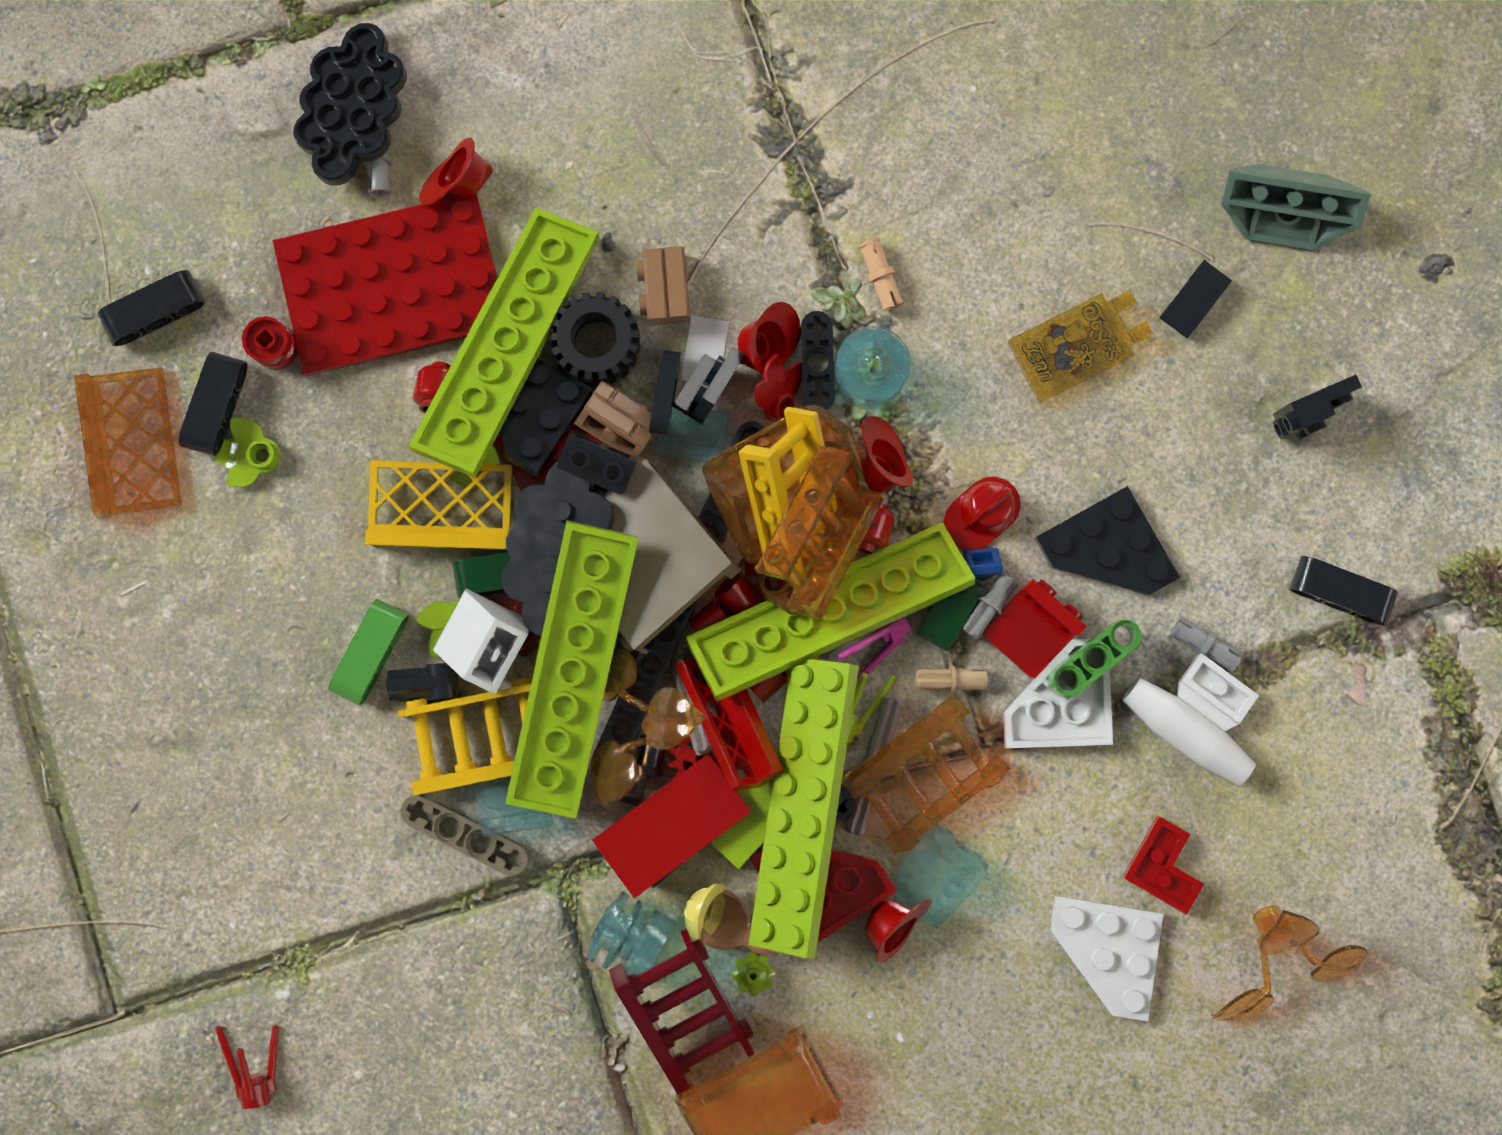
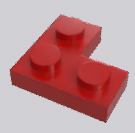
[1122,816,1204,915]

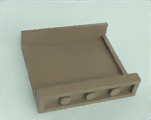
[603,459,742,655]

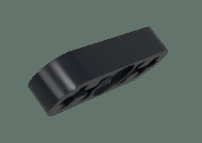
[801,311,835,414]
[649,350,682,436]

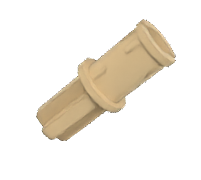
[915,665,988,693]

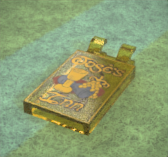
[1007,290,1153,404]

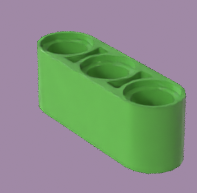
[328,599,409,706]
[1048,619,1142,697]

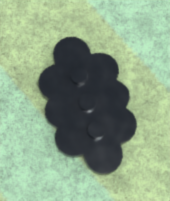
[293,23,407,186]
[502,462,614,636]

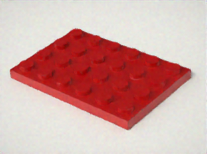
[272,192,498,377]

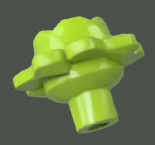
[731,951,775,996]

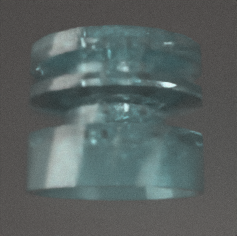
[834,326,911,410]
[586,891,676,976]

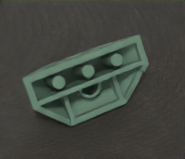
[1221,164,1371,250]

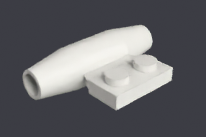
[1122,653,1259,786]

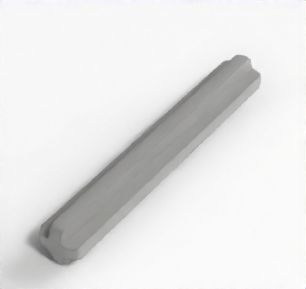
[846,698,902,836]

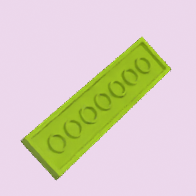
[408,207,600,478]
[505,520,639,819]
[686,522,976,702]
[748,658,859,959]

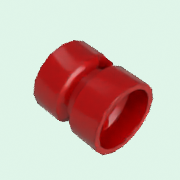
[242,316,298,370]

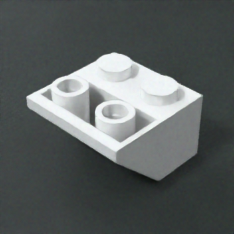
[433,589,529,694]

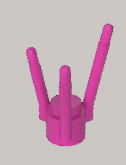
[838,617,911,682]

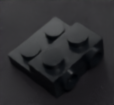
[1273,374,1362,440]

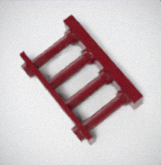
[609,928,755,1095]

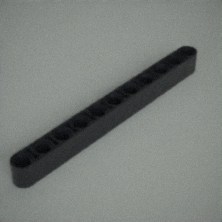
[590,421,768,779]

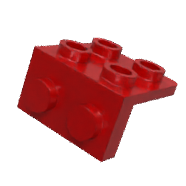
[983,579,1087,678]

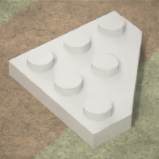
[1003,638,1113,748]
[1050,895,1163,1021]

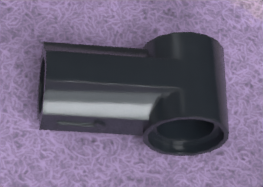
[386,663,460,701]

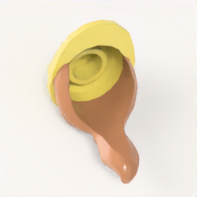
[684,883,780,956]

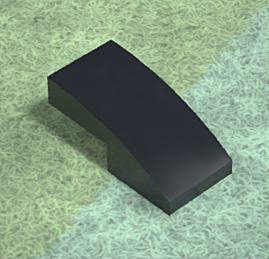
[1159,259,1232,339]

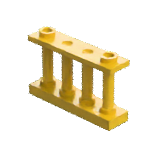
[738,407,843,580]
[398,677,532,796]

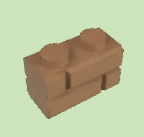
[636,246,691,325]
[574,381,652,458]

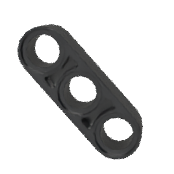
[97,270,205,347]
[179,351,248,456]
[1289,556,1398,626]

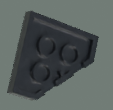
[500,358,593,477]
[1034,486,1180,596]

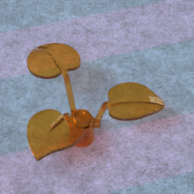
[591,641,705,806]
[1211,905,1369,1022]

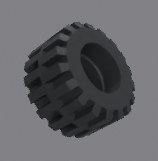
[550,292,641,387]

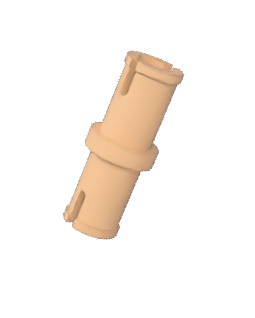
[858,237,904,311]

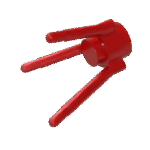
[215,1025,279,1109]

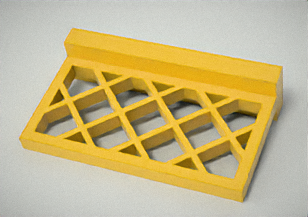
[365,460,513,550]

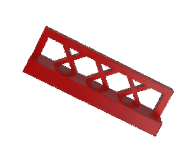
[675,659,783,791]

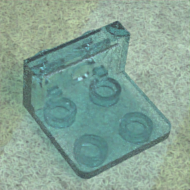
[889,820,988,928]

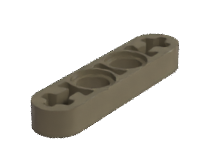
[400,795,530,876]

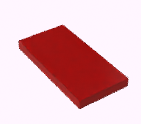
[592,753,752,899]

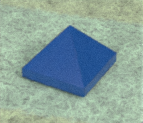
[963,548,1003,581]

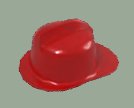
[419,137,493,206]
[737,301,801,375]
[857,416,913,496]
[943,476,1021,550]
[865,899,933,963]

